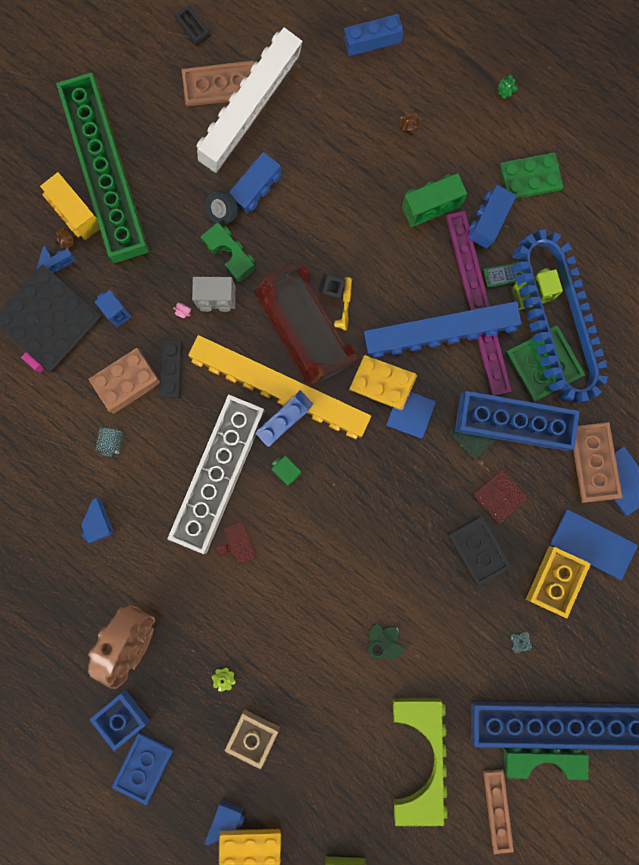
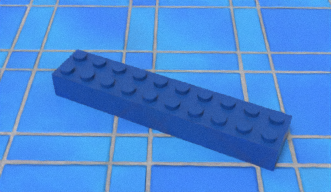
[471,701,639,750]

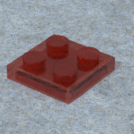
[473,470,528,524]

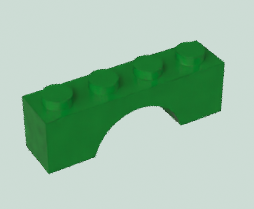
[504,748,588,780]

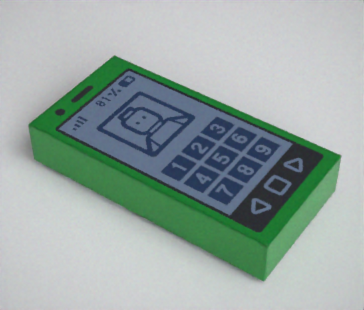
[483,262,523,289]

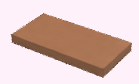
[182,61,255,106]
[573,422,623,503]

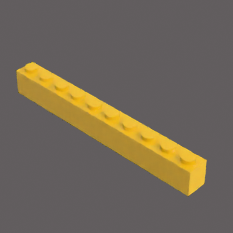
[188,335,371,439]

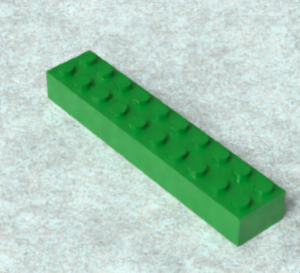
[56,72,149,263]

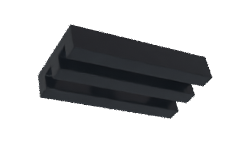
[174,5,211,46]

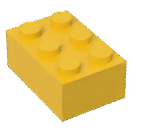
[40,172,100,241]
[526,546,591,618]

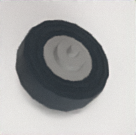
[206,190,237,225]

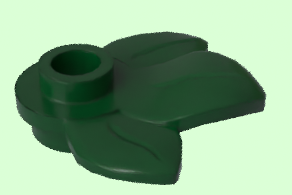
[367,624,404,659]

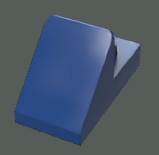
[36,245,76,273]

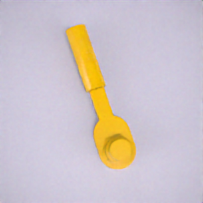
[334,277,352,330]

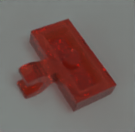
[217,521,256,565]

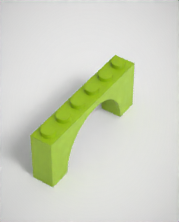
[393,698,447,826]

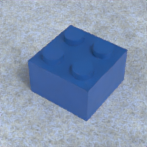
[89,690,150,751]

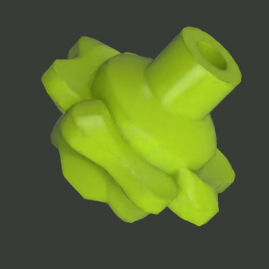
[212,668,235,692]

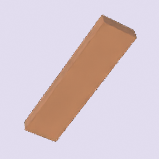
[483,768,514,854]

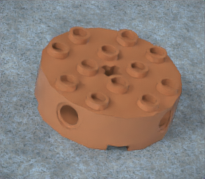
[88,605,155,689]

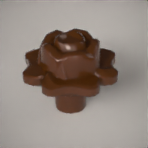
[399,112,421,132]
[55,227,74,250]

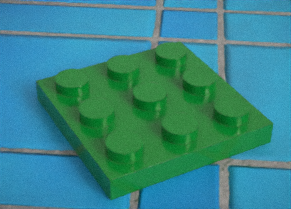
[506,325,585,402]

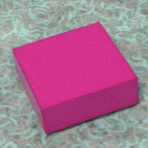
[21,353,45,373]

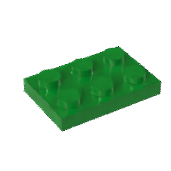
[499,153,563,199]

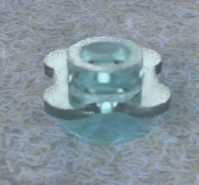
[510,631,532,653]

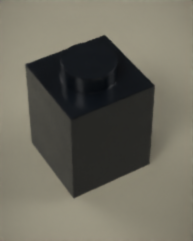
[318,273,345,298]

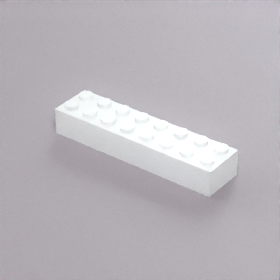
[197,28,302,173]
[168,394,266,554]

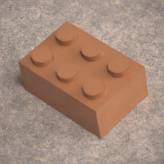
[88,348,160,414]

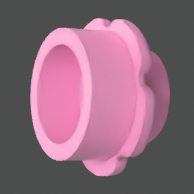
[173,302,191,318]

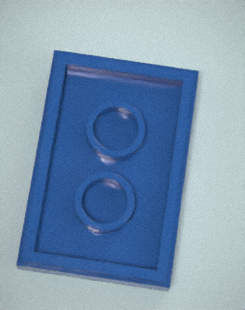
[613,447,639,516]
[111,731,174,805]

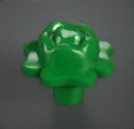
[498,75,517,99]

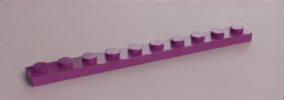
[446,211,512,396]

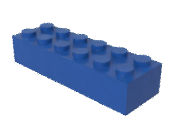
[455,391,579,451]

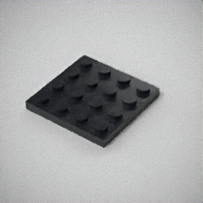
[0,264,102,372]

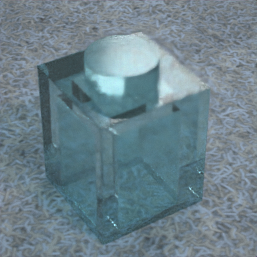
[95,427,123,457]

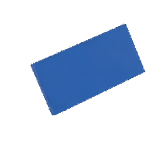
[549,509,638,580]

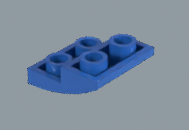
[386,391,436,438]

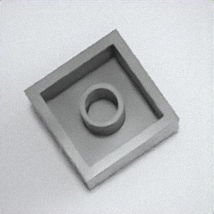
[192,277,236,312]

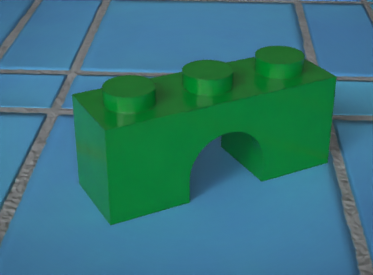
[200,223,255,284]

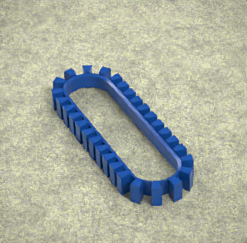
[512,230,608,404]

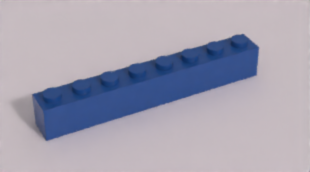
[364,301,521,358]

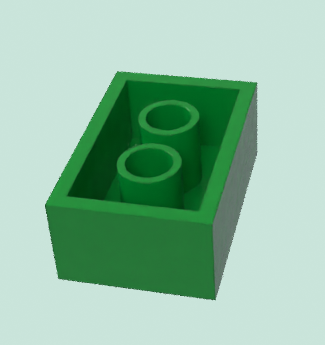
[402,173,467,227]

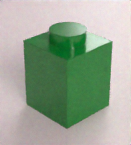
[272,456,302,487]

